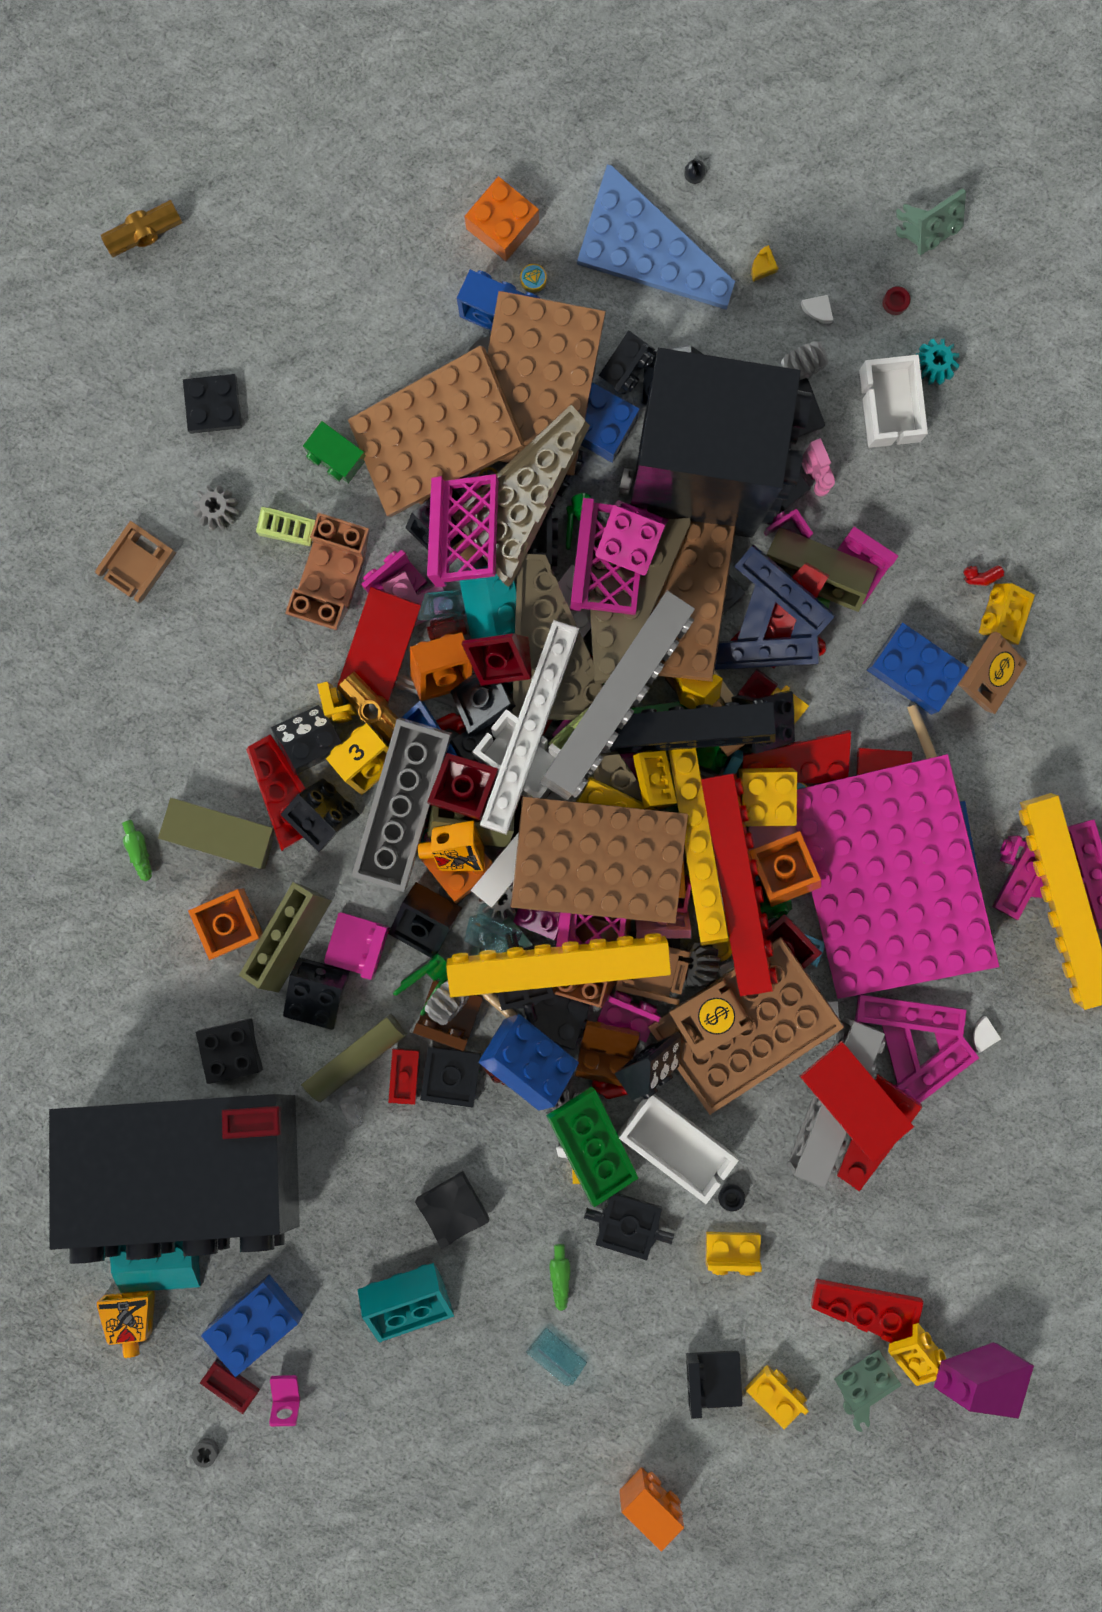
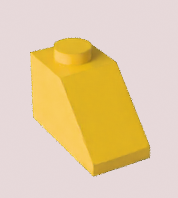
[673,674,723,709]

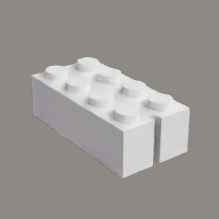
[618,1094,739,1204]

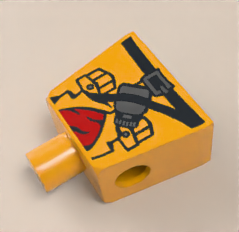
[418,821,484,871]
[97,1290,155,1358]

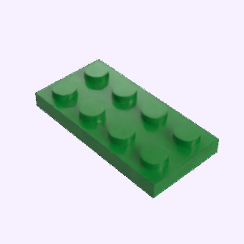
[546,1087,639,1207]

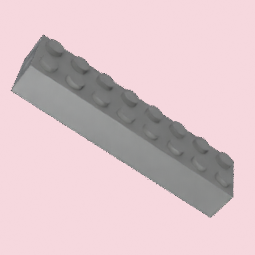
[539,590,695,801]

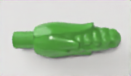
[122,820,152,881]
[549,1244,570,1311]

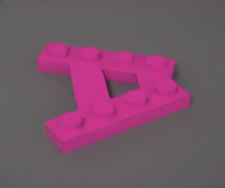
[992,819,1102,929]
[855,994,979,1103]

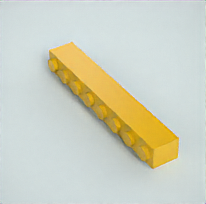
[669,748,729,946]
[1018,793,1102,1010]
[446,933,671,997]

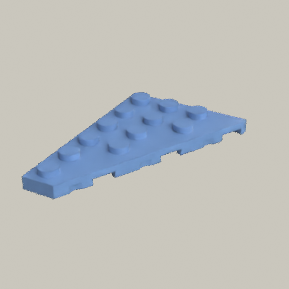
[577,164,735,310]

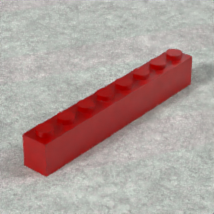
[701,773,778,996]

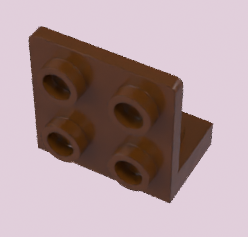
[413,980,483,1051]
[575,1021,640,1086]

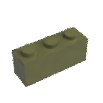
[427,805,514,847]

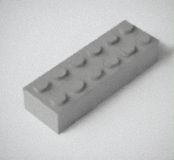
[351,717,452,892]
[787,1016,886,1188]

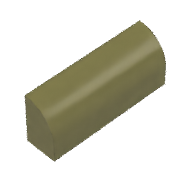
[766,527,878,612]
[158,797,274,869]
[239,882,332,993]
[301,1013,407,1102]

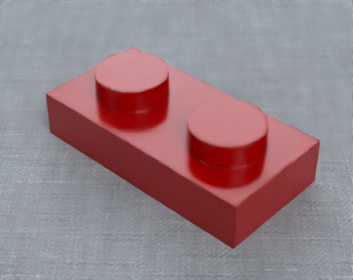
[388,1048,420,1105]

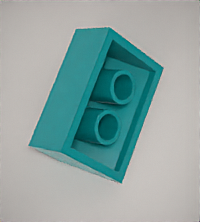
[459,566,516,639]
[110,1241,201,1293]
[357,1263,454,1343]

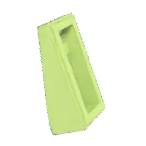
[256,507,316,547]

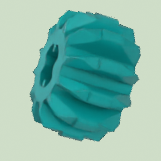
[915,338,960,385]

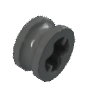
[192,1438,219,1468]

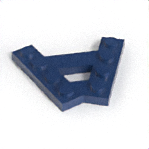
[715,544,836,670]

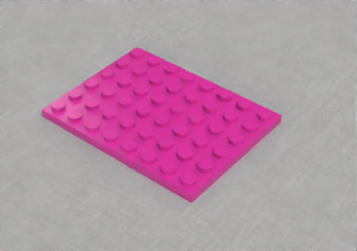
[796,754,999,999]

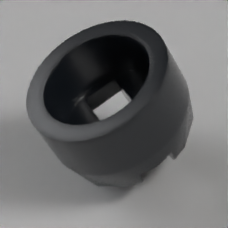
[684,159,706,184]

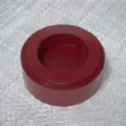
[882,286,911,315]

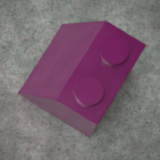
[934,1342,1034,1419]

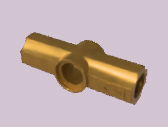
[101,200,183,258]
[337,672,398,744]

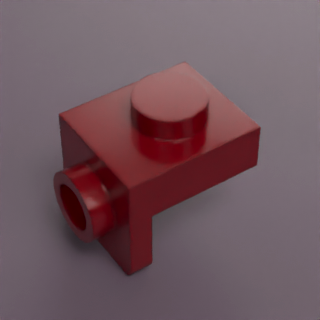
[736,668,778,698]

